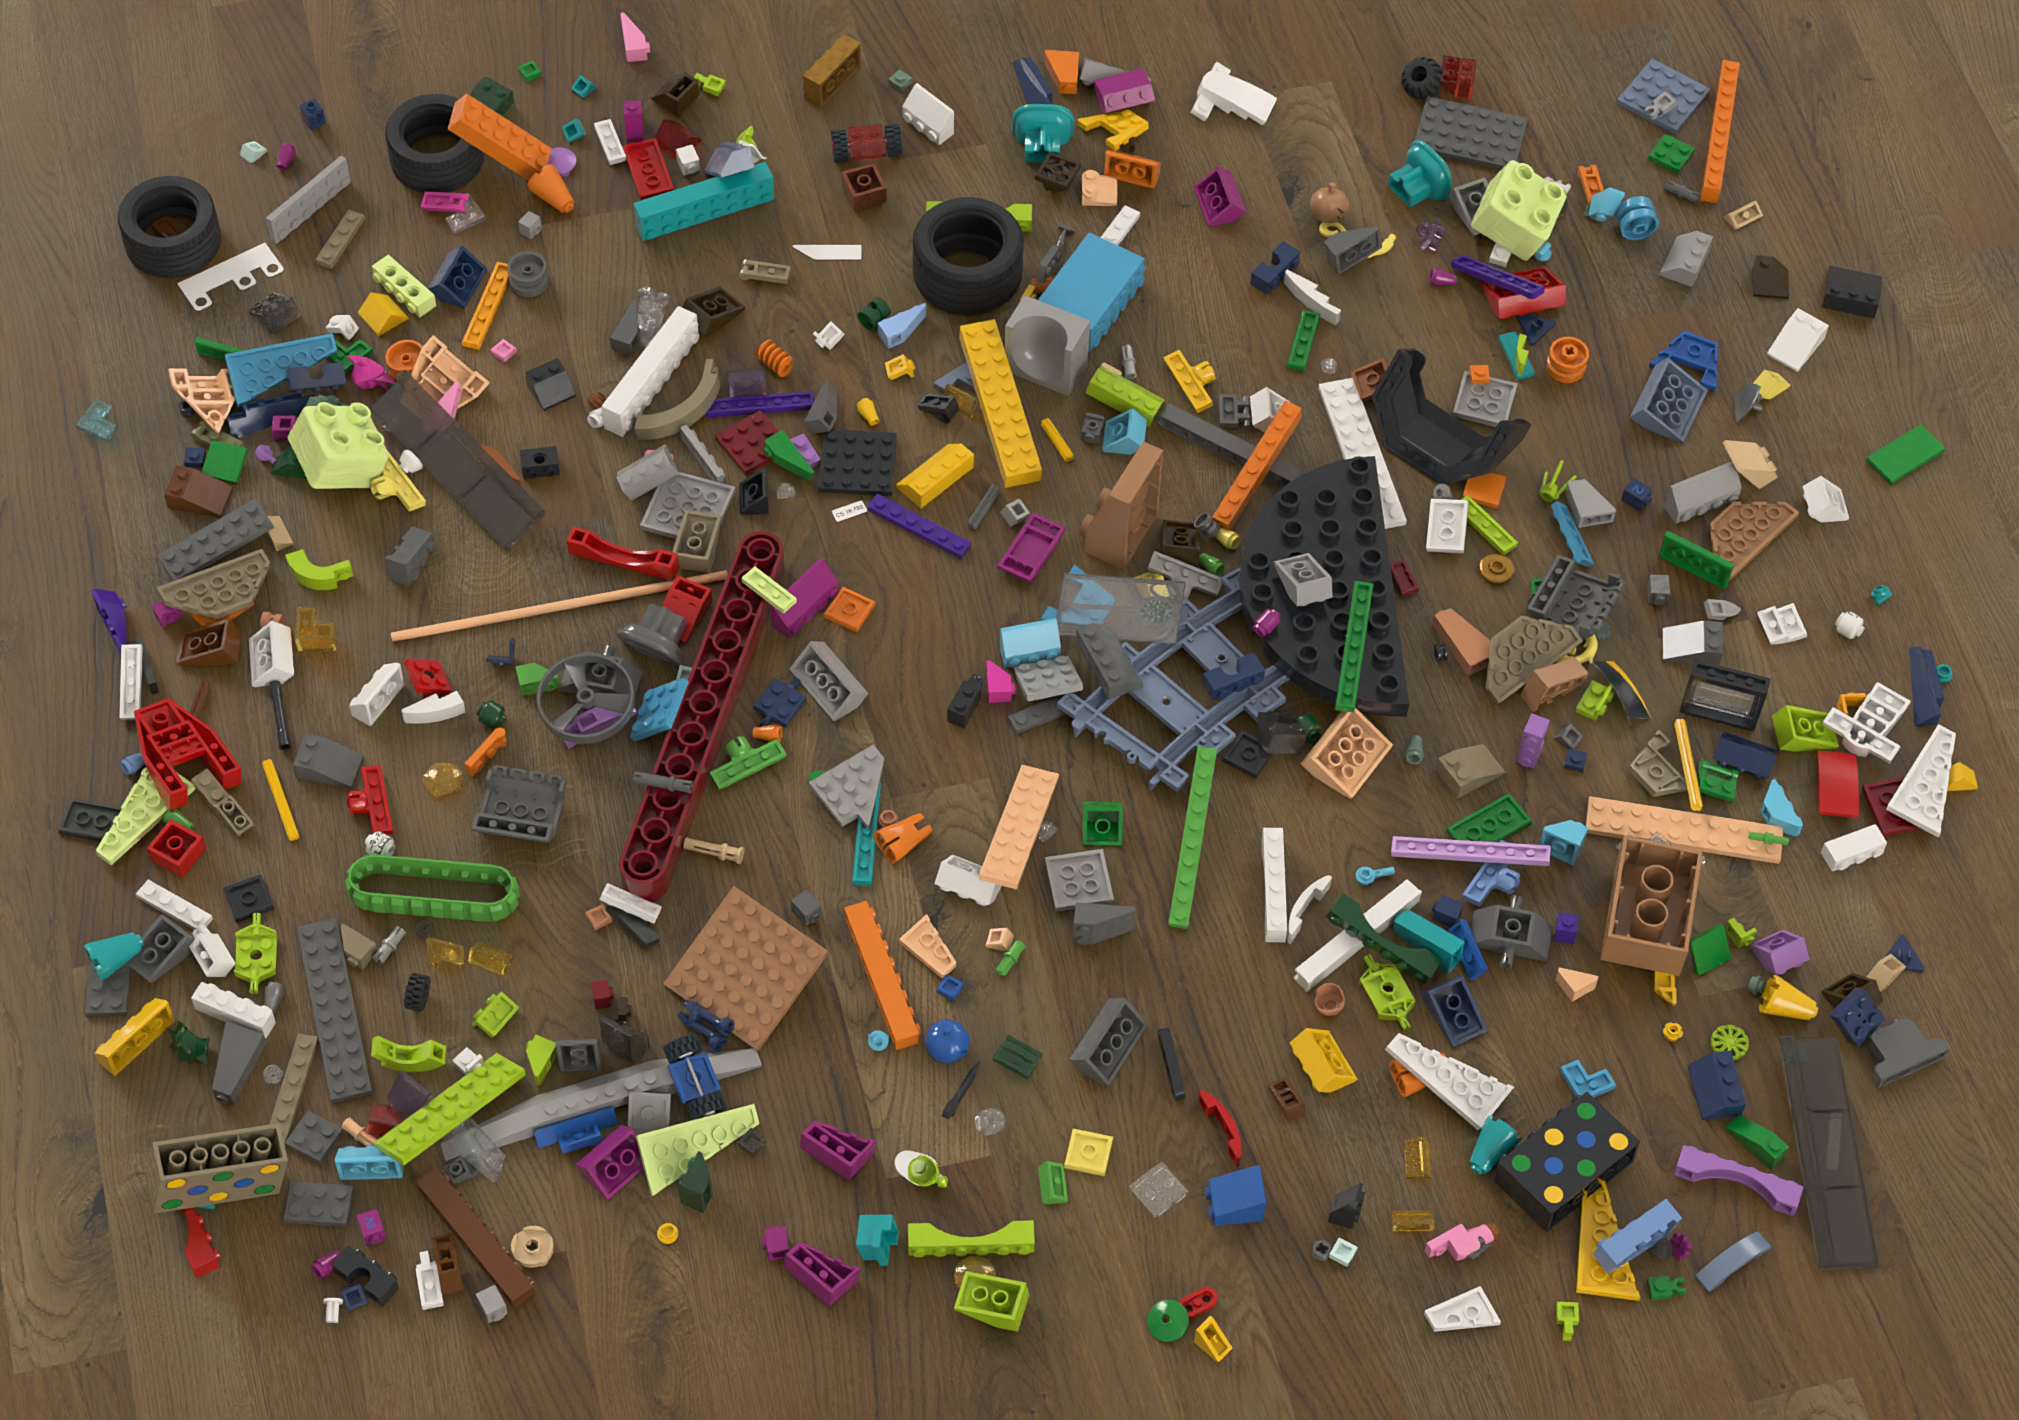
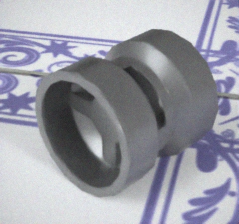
[1194,513,1220,539]

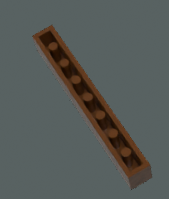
[416,1167,535,1310]

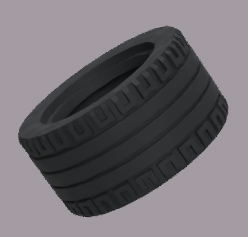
[385,94,484,193]
[117,176,221,278]

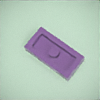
[790,434,821,468]

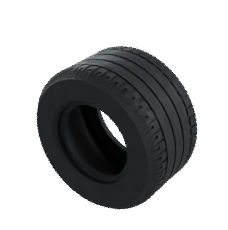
[912,197,1024,315]

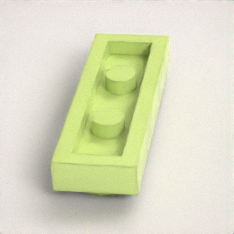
[742,567,797,614]

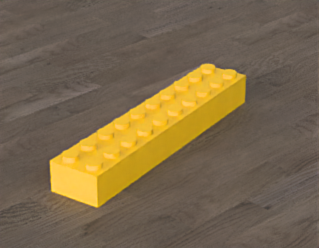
[959,319,1042,488]

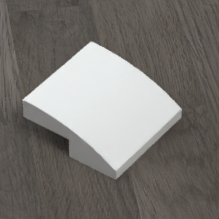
[1757,603,1807,644]

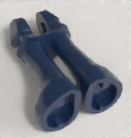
[677,1000,735,1053]

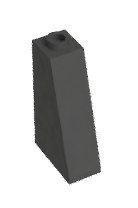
[212,1021,267,1105]

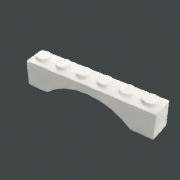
[1262,828,1287,942]

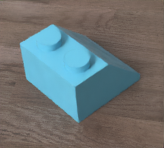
[1102,408,1147,455]
[1539,820,1588,866]

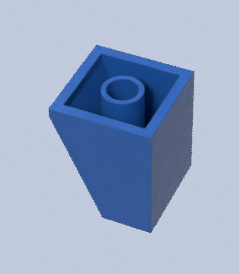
[1205,1165,1266,1226]

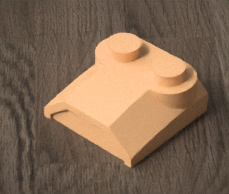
[1082,170,1117,206]

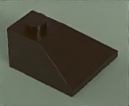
[1752,255,1789,299]

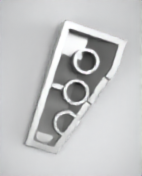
[1079,57,1151,86]

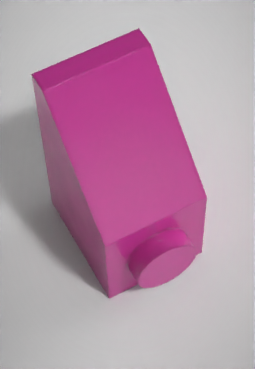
[986,660,1015,703]

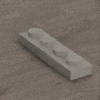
[680,424,725,484]

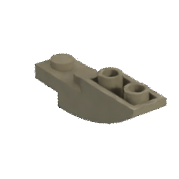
[191,768,254,836]

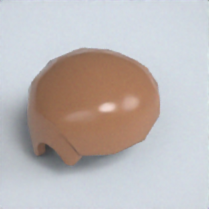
[1314,983,1345,1016]

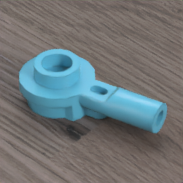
[1356,867,1395,886]

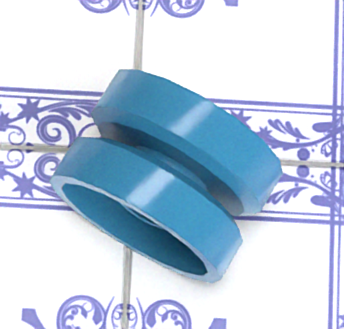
[1615,196,1659,240]

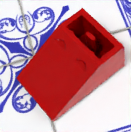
[662,575,713,644]

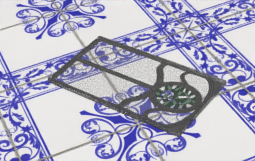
[1056,573,1186,645]

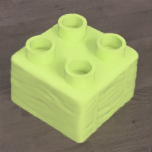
[1471,160,1566,261]
[288,402,389,489]

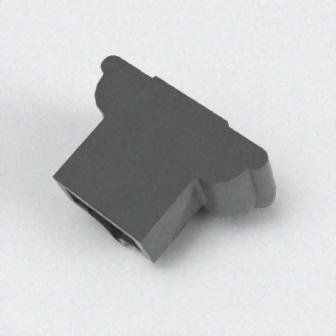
[617,603,688,667]

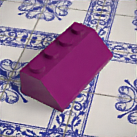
[770,558,839,639]

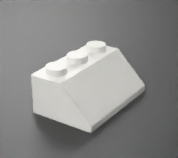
[902,83,954,145]
[249,621,294,687]
[350,663,405,726]
[934,855,1002,906]

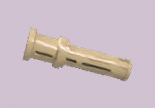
[683,837,744,864]

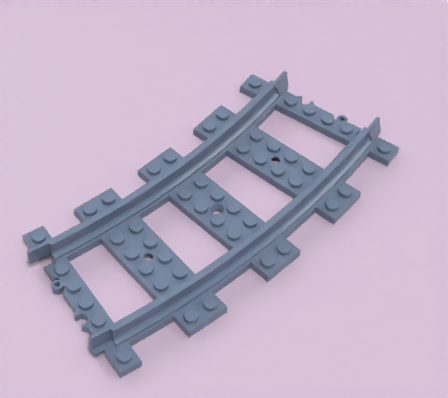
[1057,567,1290,792]

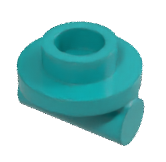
[1871,585,1892,606]

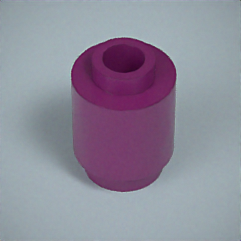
[1252,609,1281,637]

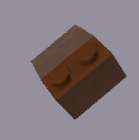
[164,465,233,518]
[176,619,242,667]

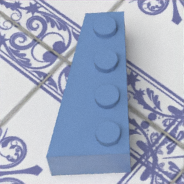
[1593,1199,1682,1274]

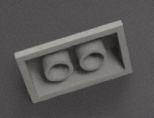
[1659,231,1713,287]
[616,444,679,501]

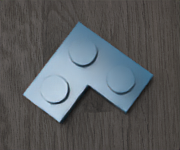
[1560,1060,1616,1097]

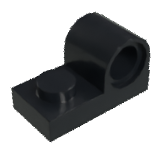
[917,393,959,423]

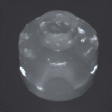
[975,1108,1006,1136]

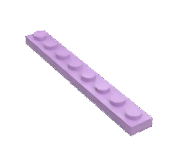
[1391,836,1551,866]

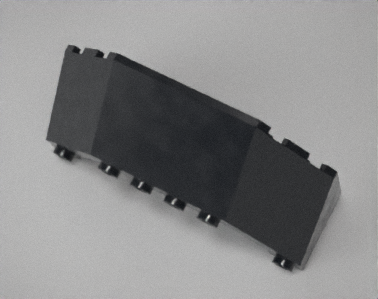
[1372,348,1532,484]

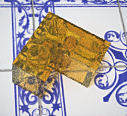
[295,607,337,652]

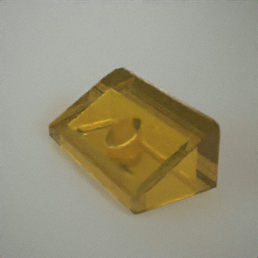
[943,384,978,419]
[468,941,514,975]
[1404,1136,1432,1179]
[1391,1211,1435,1231]

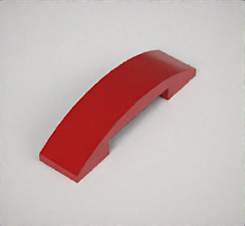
[1198,1090,1242,1167]

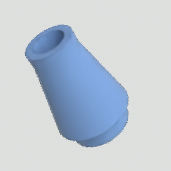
[120,753,145,775]

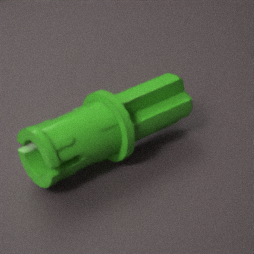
[996,940,1026,976]

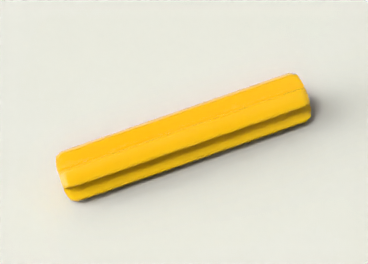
[1041,418,1074,462]

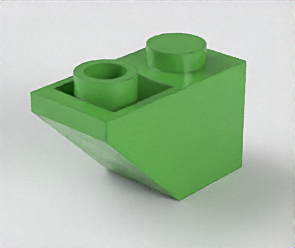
[516,663,559,695]

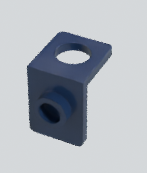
[486,638,515,666]

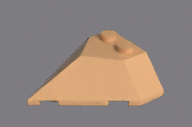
[168,369,235,434]

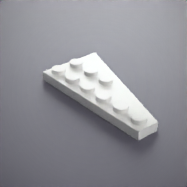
[1886,724,1956,838]
[1385,1033,1514,1130]

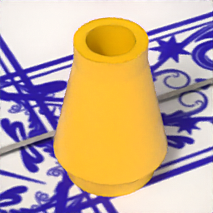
[856,398,880,426]

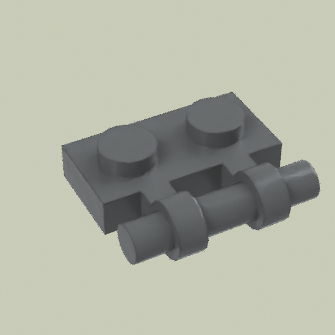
[1218,394,1252,429]

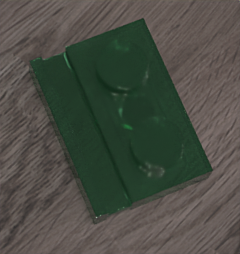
[993,1035,1043,1079]

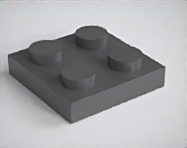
[285,1111,344,1164]

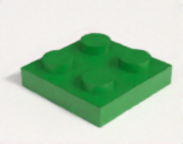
[1648,134,1695,174]

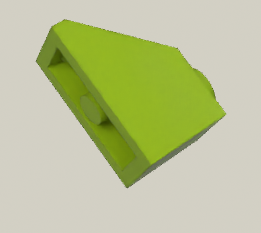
[525,1035,558,1086]

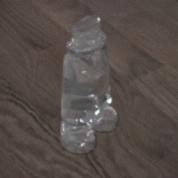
[637,286,670,348]

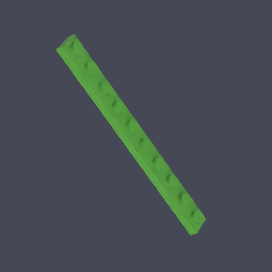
[1168,746,1217,929]

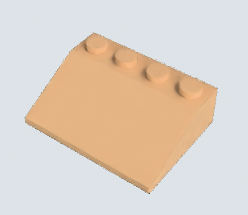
[1300,708,1393,799]

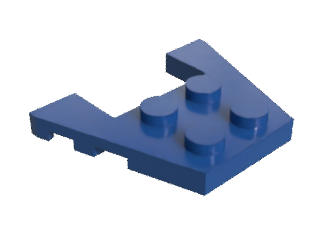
[1649,331,1718,391]

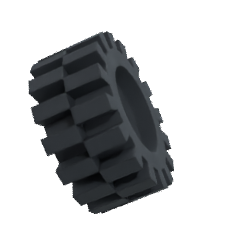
[404,973,431,1012]

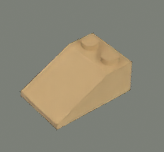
[1723,440,1778,489]

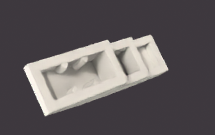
[1284,270,1341,326]

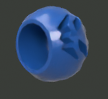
[924,1019,970,1064]

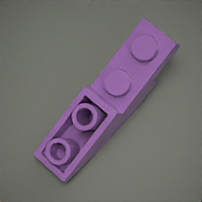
[563,707,637,749]

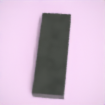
[135,637,159,694]
[606,905,660,949]

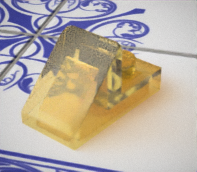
[426,937,464,969]

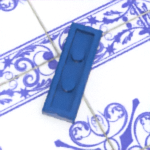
[1448,919,1488,980]

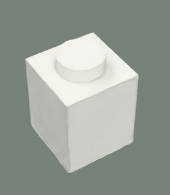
[676,145,700,175]

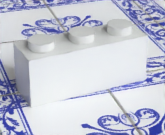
[1821,824,1887,872]

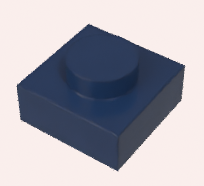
[184,448,206,467]
[1564,748,1587,773]

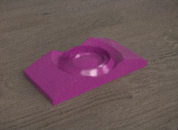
[997,513,1066,583]

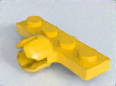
[1163,350,1216,413]

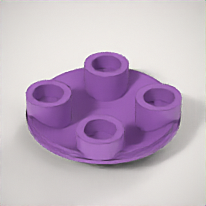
[548,147,576,177]

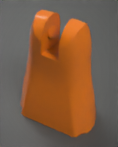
[873,813,933,865]
[1390,1053,1447,1097]

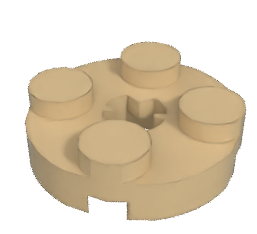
[511,1226,554,1268]

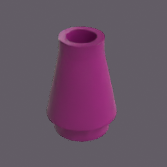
[276,143,296,170]
[1429,267,1457,286]
[311,1249,341,1279]

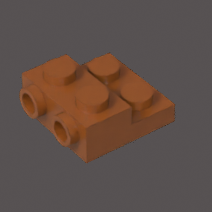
[1351,358,1390,403]

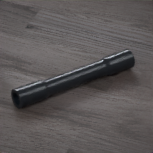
[269,681,291,750]

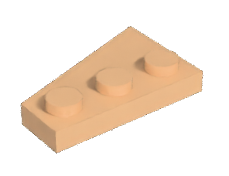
[899,914,956,979]

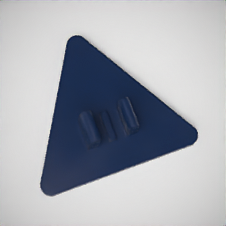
[1517,315,1556,345]
[1885,935,1925,972]

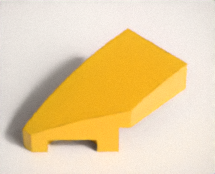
[1654,971,1676,1006]

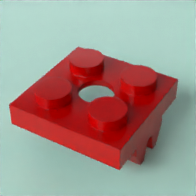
[404,658,452,699]

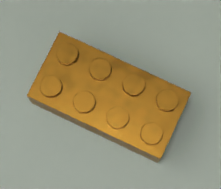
[803,34,861,108]

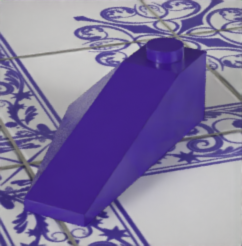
[91,589,129,655]

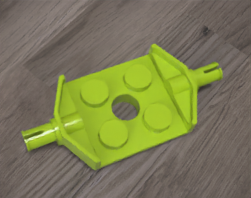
[234,913,277,994]
[1359,954,1415,1031]

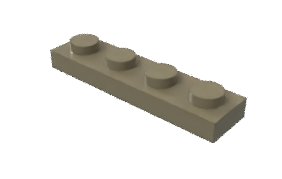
[315,209,365,269]

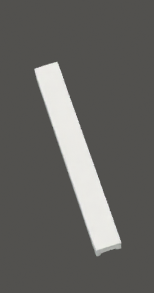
[1294,879,1422,993]

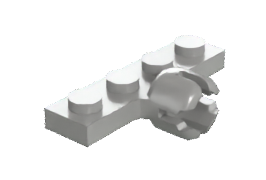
[1147,551,1222,600]

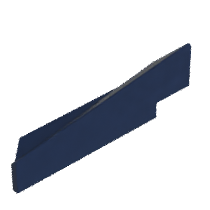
[1013,57,1053,104]
[225,393,314,439]
[1909,646,1944,726]

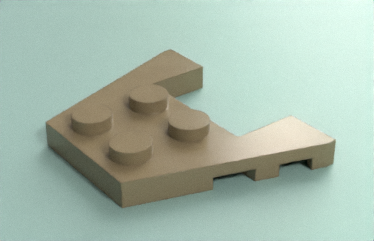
[1628,730,1698,797]

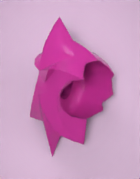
[347,355,395,390]

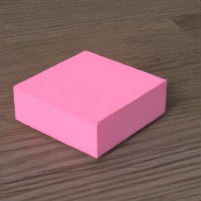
[491,339,517,363]

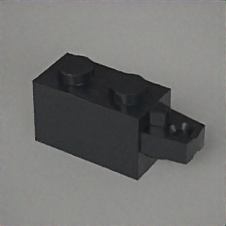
[947,674,984,729]

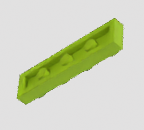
[1461,495,1518,555]

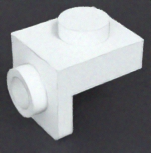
[325,315,359,340]
[813,322,845,350]

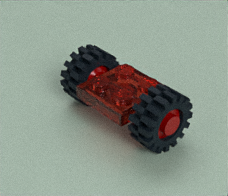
[831,124,902,162]

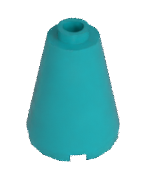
[84,932,144,980]
[1469,1116,1522,1175]

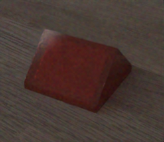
[654,119,702,160]

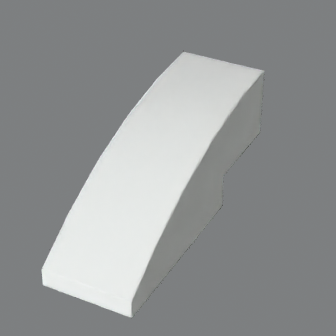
[401,691,466,724]

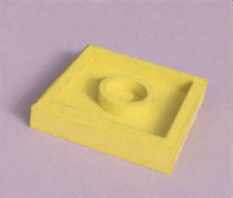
[1064,1129,1113,1176]

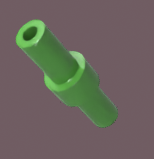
[1748,832,1789,846]

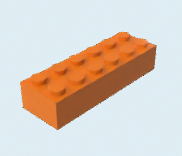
[448,94,552,181]

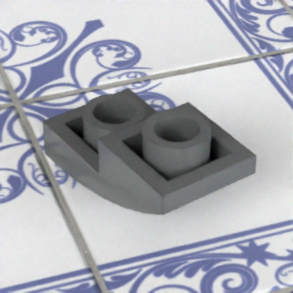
[444,1148,493,1184]

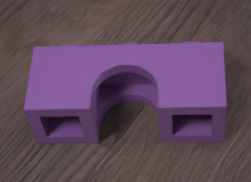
[1516,713,1550,769]

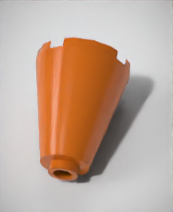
[527,164,574,213]

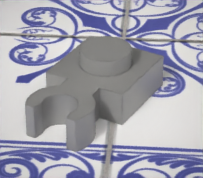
[1645,91,1677,120]

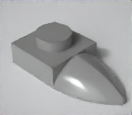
[1704,599,1741,620]

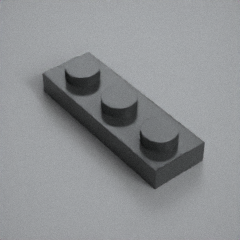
[1036,245,1061,283]
[1008,695,1066,734]

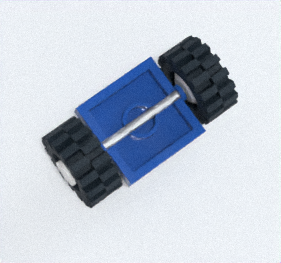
[663,1033,726,1120]

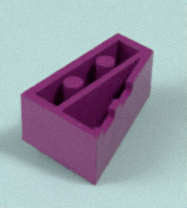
[800,1121,876,1181]
[784,1242,861,1307]

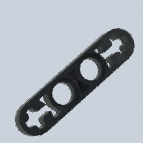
[1158,1028,1185,1101]

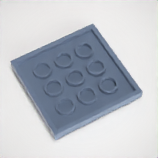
[1616,58,1711,135]

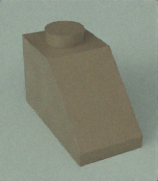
[340,924,377,970]

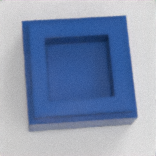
[936,974,964,1001]

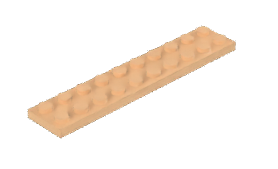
[1585,796,1783,864]

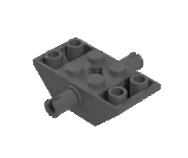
[559,643,643,711]
[1471,895,1552,970]

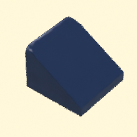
[339,1282,367,1311]

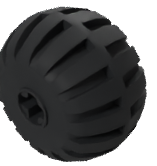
[1401,57,1444,99]

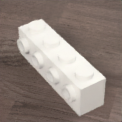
[191,982,276,1039]

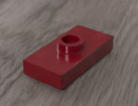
[1390,559,1419,597]

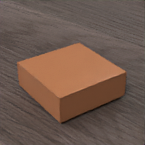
[585,904,612,931]

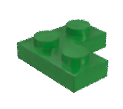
[328,339,373,374]

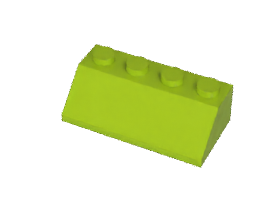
[1086,366,1165,427]

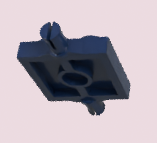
[753,677,807,728]

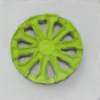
[1710,1025,1749,1061]

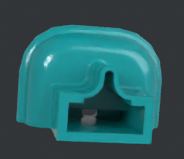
[1012,104,1074,163]
[1388,140,1452,207]

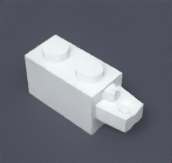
[189,925,236,977]

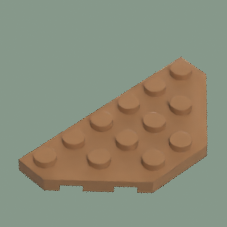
[1709,502,1800,581]

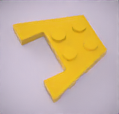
[1077,109,1149,151]

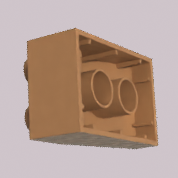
[1079,442,1163,570]

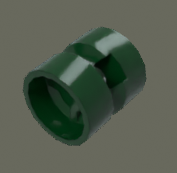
[857,297,891,331]

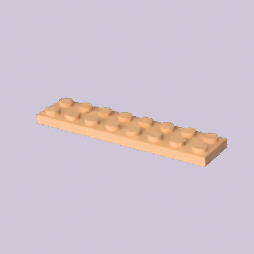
[979,765,1059,889]

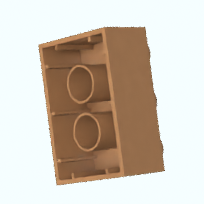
[1600,835,1703,976]

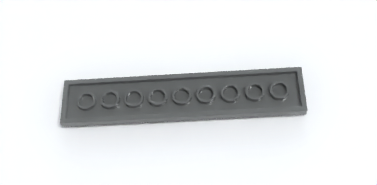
[297,918,372,1103]

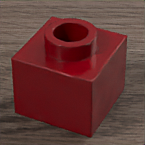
[591,980,614,1009]

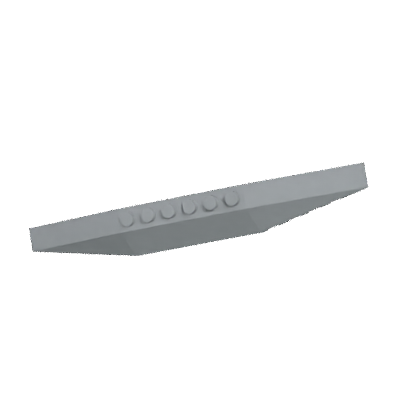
[440,1048,762,1163]

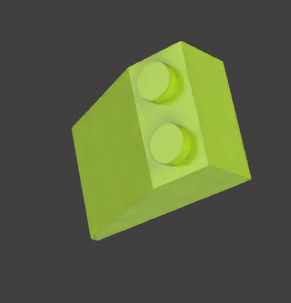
[1772,705,1839,752]
[954,1271,1029,1332]

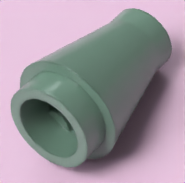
[1405,735,1424,764]

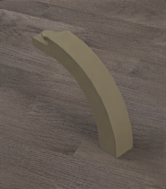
[634,359,720,440]

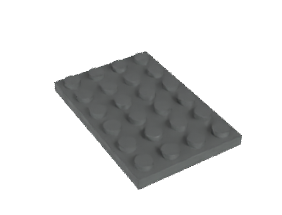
[1415,96,1528,170]

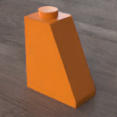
[1045,50,1079,94]

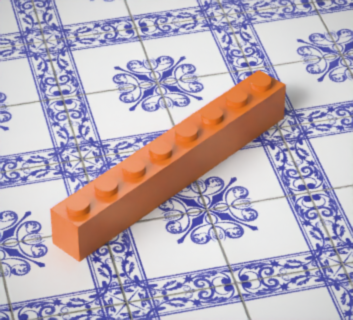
[1212,400,1302,531]
[844,901,921,1050]

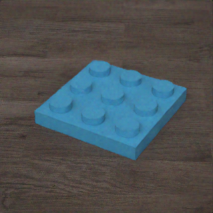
[630,677,689,742]

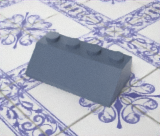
[704,141,754,178]

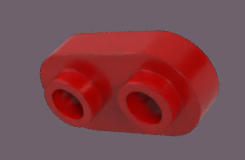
[1179,1287,1217,1320]

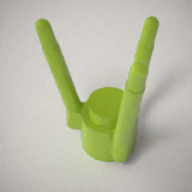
[1539,460,1577,502]

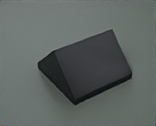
[739,467,769,515]

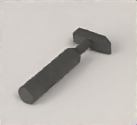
[1056,223,1075,253]

